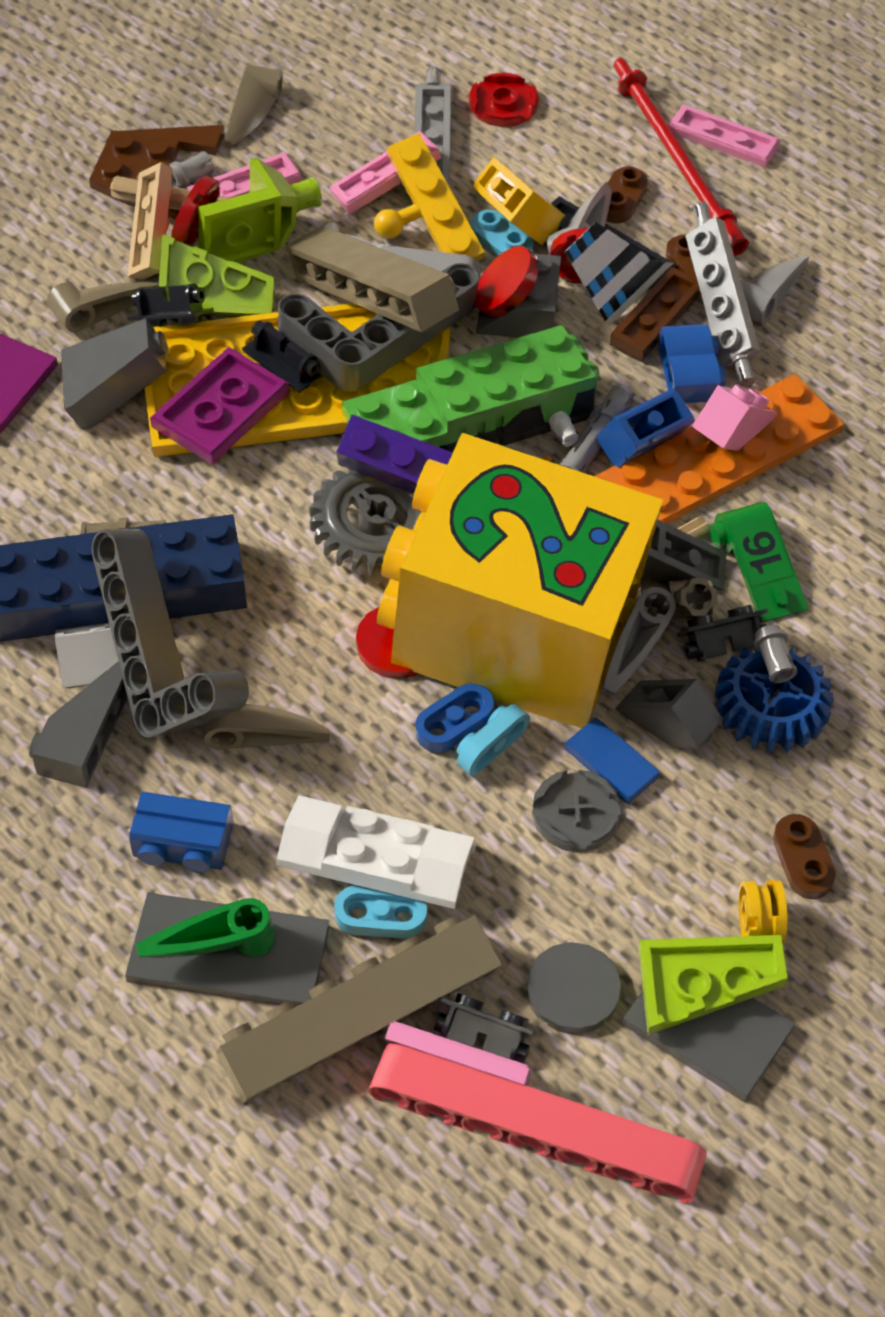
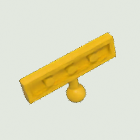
[374,132,485,262]

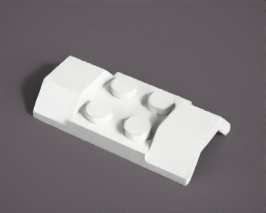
[276,795,477,909]

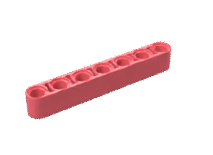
[368,1044,707,1204]

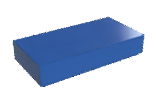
[565,717,660,804]

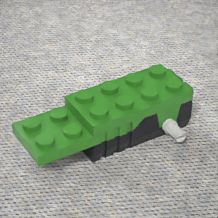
[342,325,600,453]

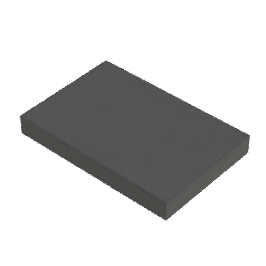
[622,991,795,1103]

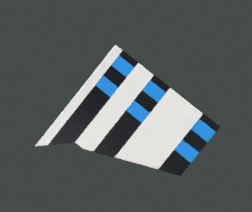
[565,222,673,325]

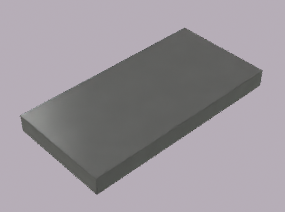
[125,892,330,1007]

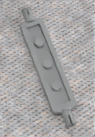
[414,66,451,186]
[685,202,760,386]

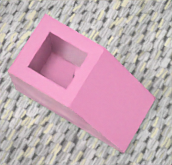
[692,384,778,451]

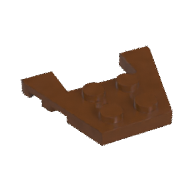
[89,125,225,226]

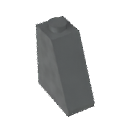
[61,318,169,430]

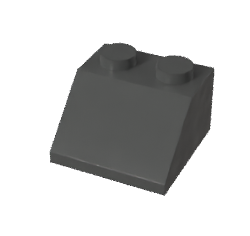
[476,253,561,338]

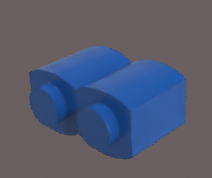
[658,324,726,403]

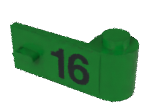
[710,502,809,623]

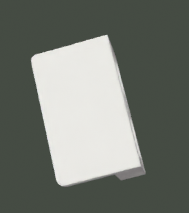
[55,623,119,687]

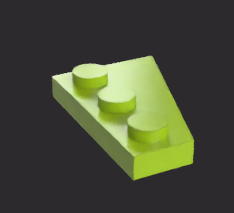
[638,935,788,1035]

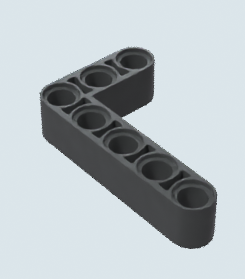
[277,263,480,392]
[92,529,249,738]

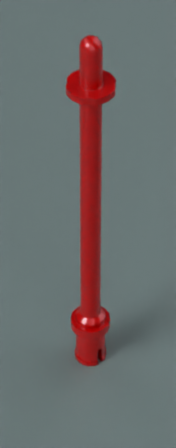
[613,58,749,256]

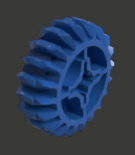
[714,646,834,754]

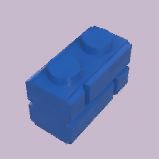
[596,388,695,468]
[129,792,234,873]

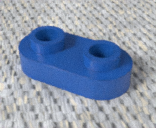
[415,683,494,752]

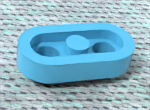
[471,210,533,257]
[457,704,530,777]
[334,885,427,939]

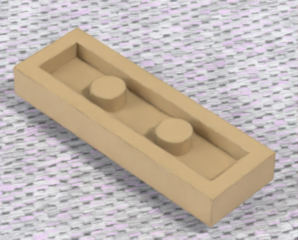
[127,162,173,280]

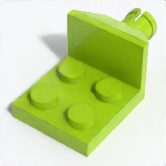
[198,157,322,263]

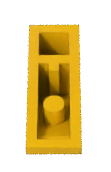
[472,157,565,245]

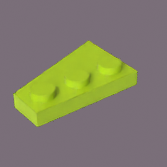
[159,234,275,316]

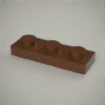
[609,267,701,361]

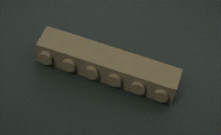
[286,226,459,332]
[216,914,502,1104]

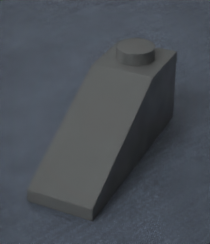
[642,520,727,591]
[29,661,128,788]

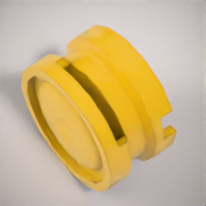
[738,880,788,944]

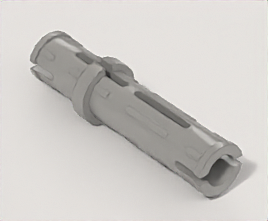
[559,384,635,473]

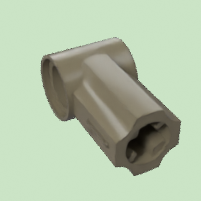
[666,578,718,619]

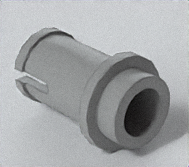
[170,151,214,189]
[753,624,797,683]

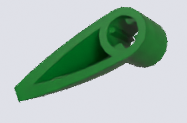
[136,898,276,958]

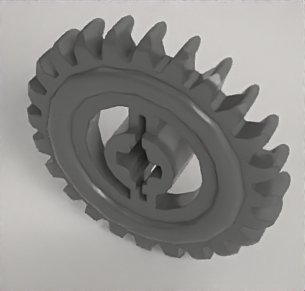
[309,468,421,577]

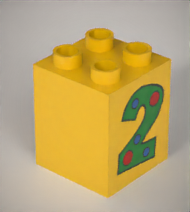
[377,433,663,728]

